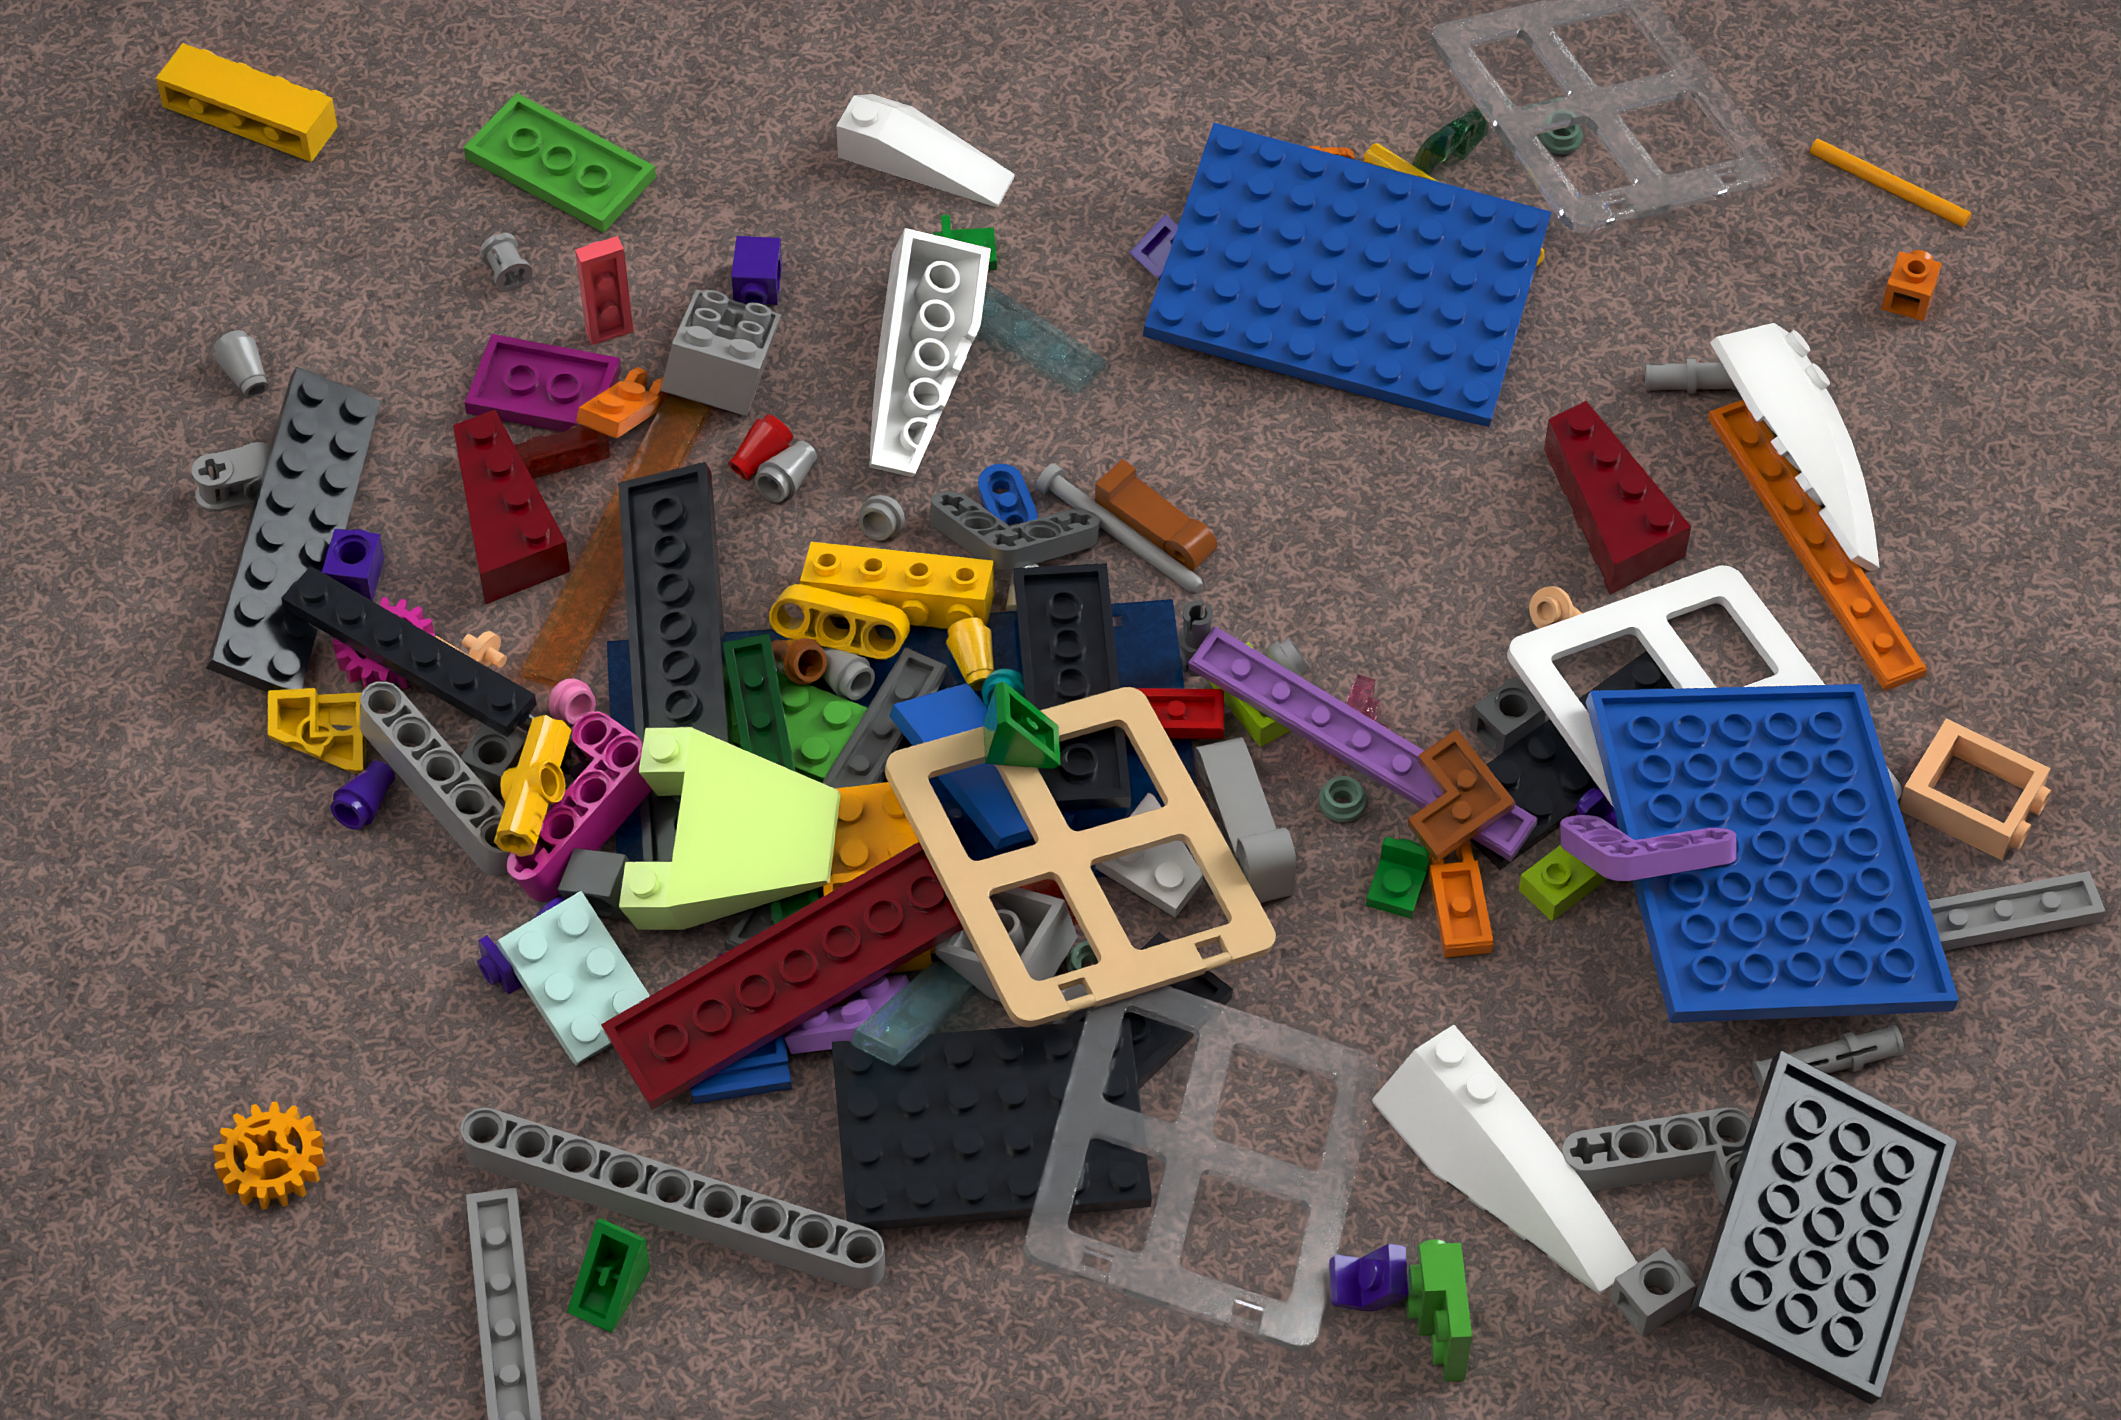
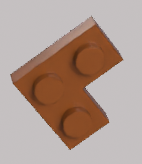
[1408,729,1515,862]

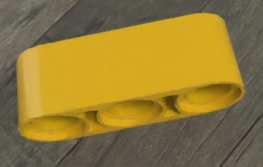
[769,584,910,659]

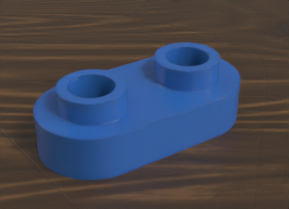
[978,464,1038,525]

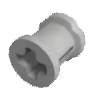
[480,233,533,292]

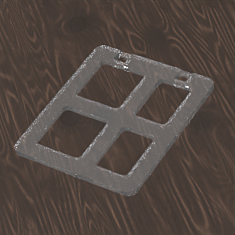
[1430,0,1783,233]
[1023,986,1379,1351]

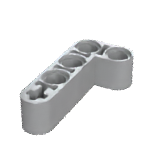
[1194,737,1296,903]
[1561,1107,1752,1206]

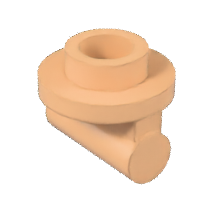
[1529,586,1583,629]

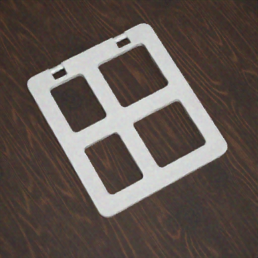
[1507,565,1902,806]

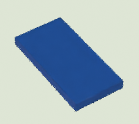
[889,683,1075,850]

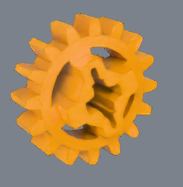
[213,1102,326,1209]

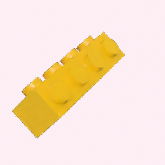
[156,43,338,162]
[800,542,995,629]

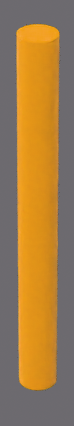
[1809,138,1972,228]

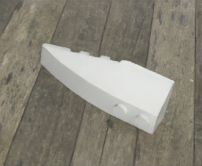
[869,228,991,477]
[1710,323,1880,571]
[1372,1025,1638,1295]

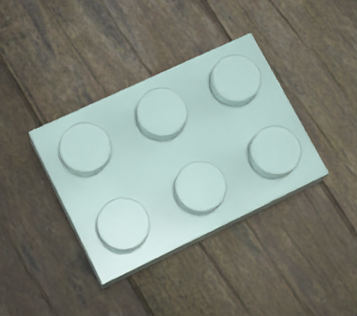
[496,891,650,1066]

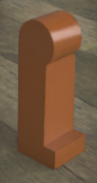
[1095,459,1218,572]

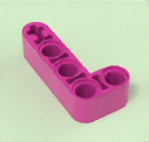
[506,711,652,902]

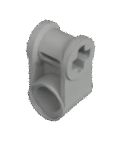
[191,442,270,512]

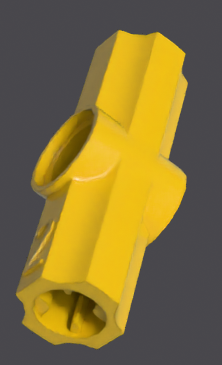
[494,715,572,857]

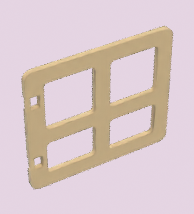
[885,687,1276,1027]

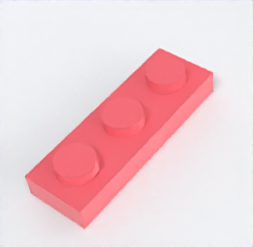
[575,236,634,345]

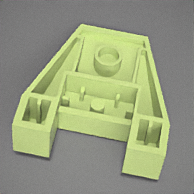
[619,727,841,930]

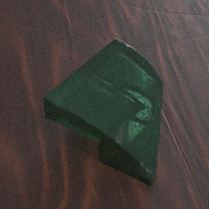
[1412,104,1492,175]

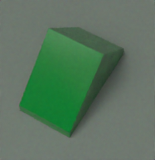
[983,681,1061,769]
[567,1218,650,1333]

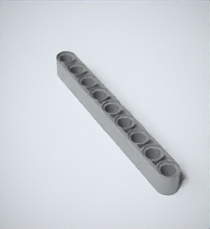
[460,1108,885,1290]

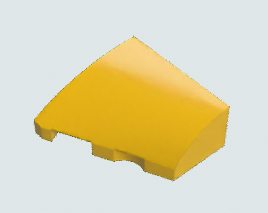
[268,688,367,775]

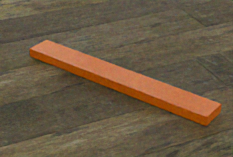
[1708,399,1927,691]

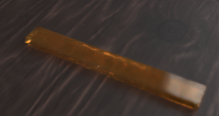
[521,393,711,688]

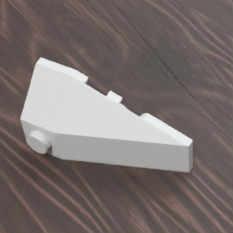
[836,94,1014,208]

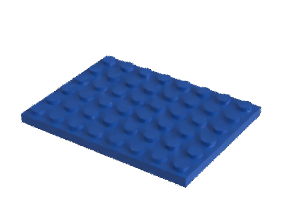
[1143,123,1551,427]
[1586,684,1959,1023]

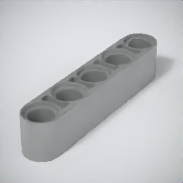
[359,681,510,876]

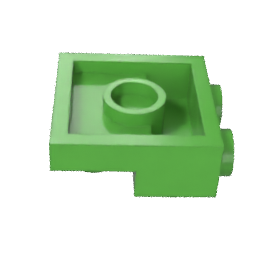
[1405,1239,1472,1381]

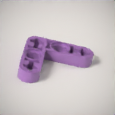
[1560,815,1737,881]

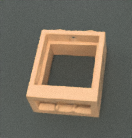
[1899,718,2052,860]

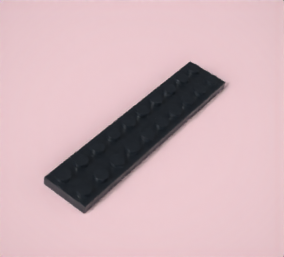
[618,462,734,862]

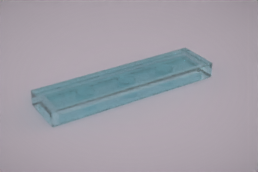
[979,282,1106,394]
[851,958,979,1066]

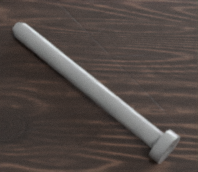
[1036,463,1203,593]

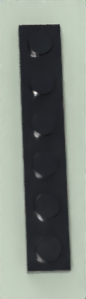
[281,566,537,738]

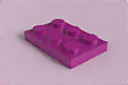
[464,334,622,438]

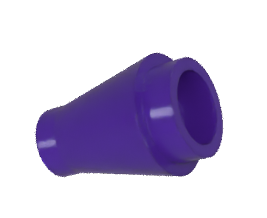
[330,761,395,830]

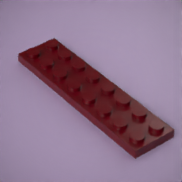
[601,842,994,1110]

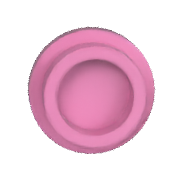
[548,678,596,726]

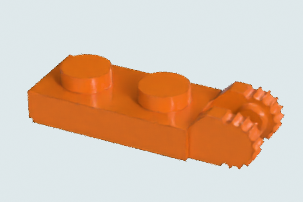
[576,367,670,439]
[1429,840,1494,958]

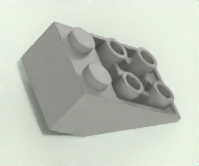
[660,289,781,416]

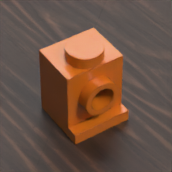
[1881,250,1942,321]

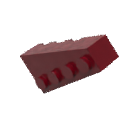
[1544,401,1691,595]
[453,409,571,605]

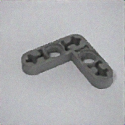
[930,491,1100,571]

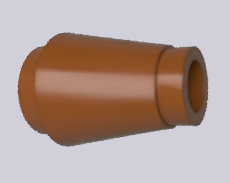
[771,638,827,685]

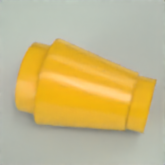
[946,618,994,691]

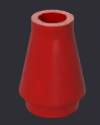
[728,414,794,481]

